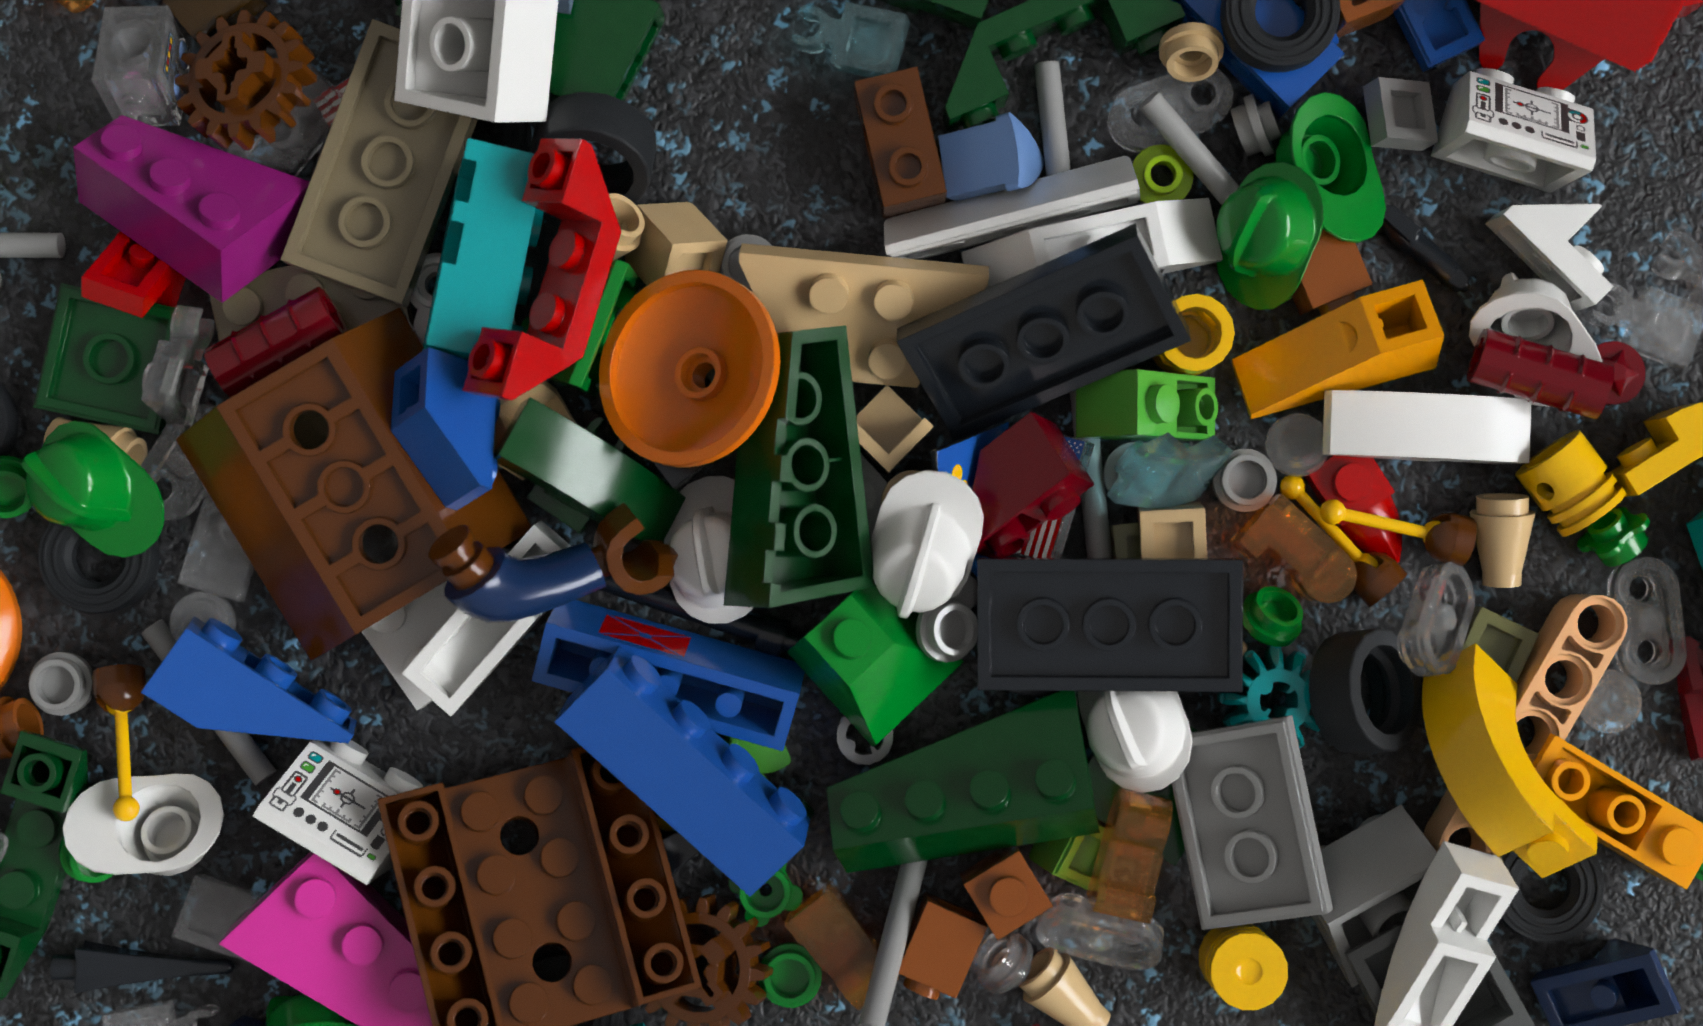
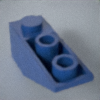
[141,616,357,743]

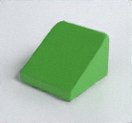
[1029,823,1126,894]

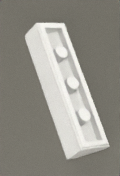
[884,156,1140,260]

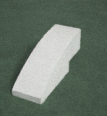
[1322,390,1532,464]
[401,521,571,716]
[1374,841,1519,1026]

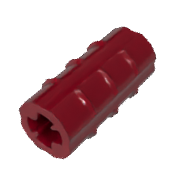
[204,286,348,398]
[1467,328,1615,419]

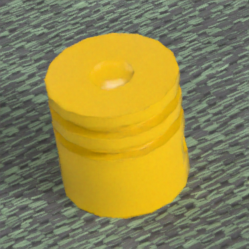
[1152,294,1235,376]
[1515,430,1627,537]
[1199,924,1288,1010]

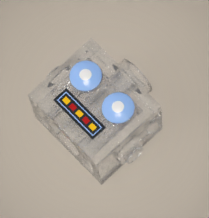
[91,5,191,126]

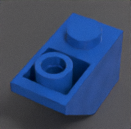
[391,347,500,511]

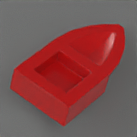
[1303,455,1402,563]

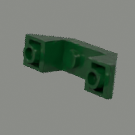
[942,0,1186,132]
[0,730,88,1000]

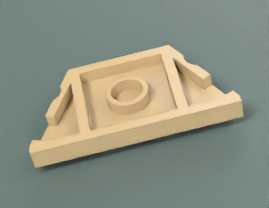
[739,243,989,388]

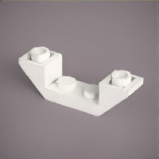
[961,198,1223,289]

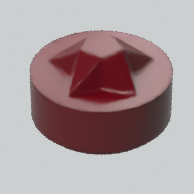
[1597,341,1646,406]

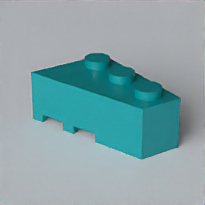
[422,138,544,360]

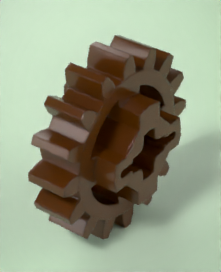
[174,9,317,151]
[645,894,773,1026]

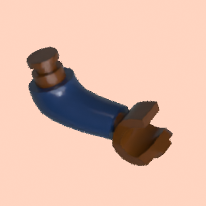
[428,502,678,623]

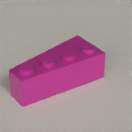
[219,851,432,1026]

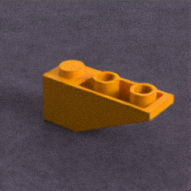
[1232,279,1444,419]
[1532,733,1703,890]

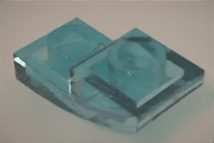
[1106,432,1233,508]

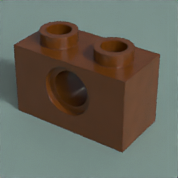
[854,67,947,219]

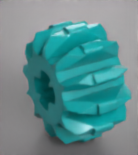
[1217,645,1320,749]

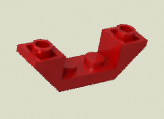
[462,138,621,401]

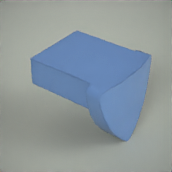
[938,112,1044,201]

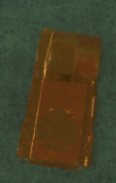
[1229,494,1357,604]
[1087,788,1173,924]
[785,880,900,1011]

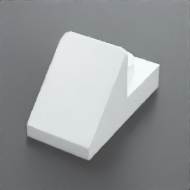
[1485,204,1614,312]

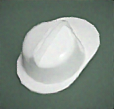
[1469,272,1602,407]
[870,470,984,619]
[664,476,754,624]
[1078,691,1193,793]
[63,773,224,876]

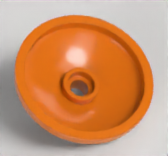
[599,270,780,467]

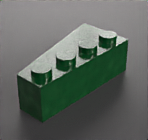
[724,325,875,608]
[826,691,1100,873]

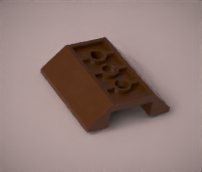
[175,307,532,661]
[377,747,702,1026]

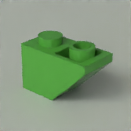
[1076,369,1218,441]

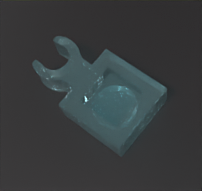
[792,2,910,77]

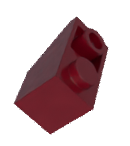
[972,412,1095,558]

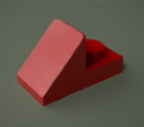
[81,231,186,318]

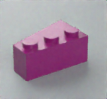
[73,115,310,303]

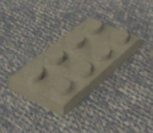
[280,19,478,308]

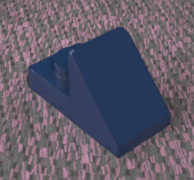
[1530,938,1681,1026]

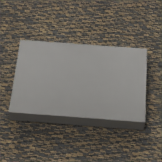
[1172,715,1333,930]

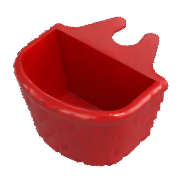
[1476,0,1686,90]

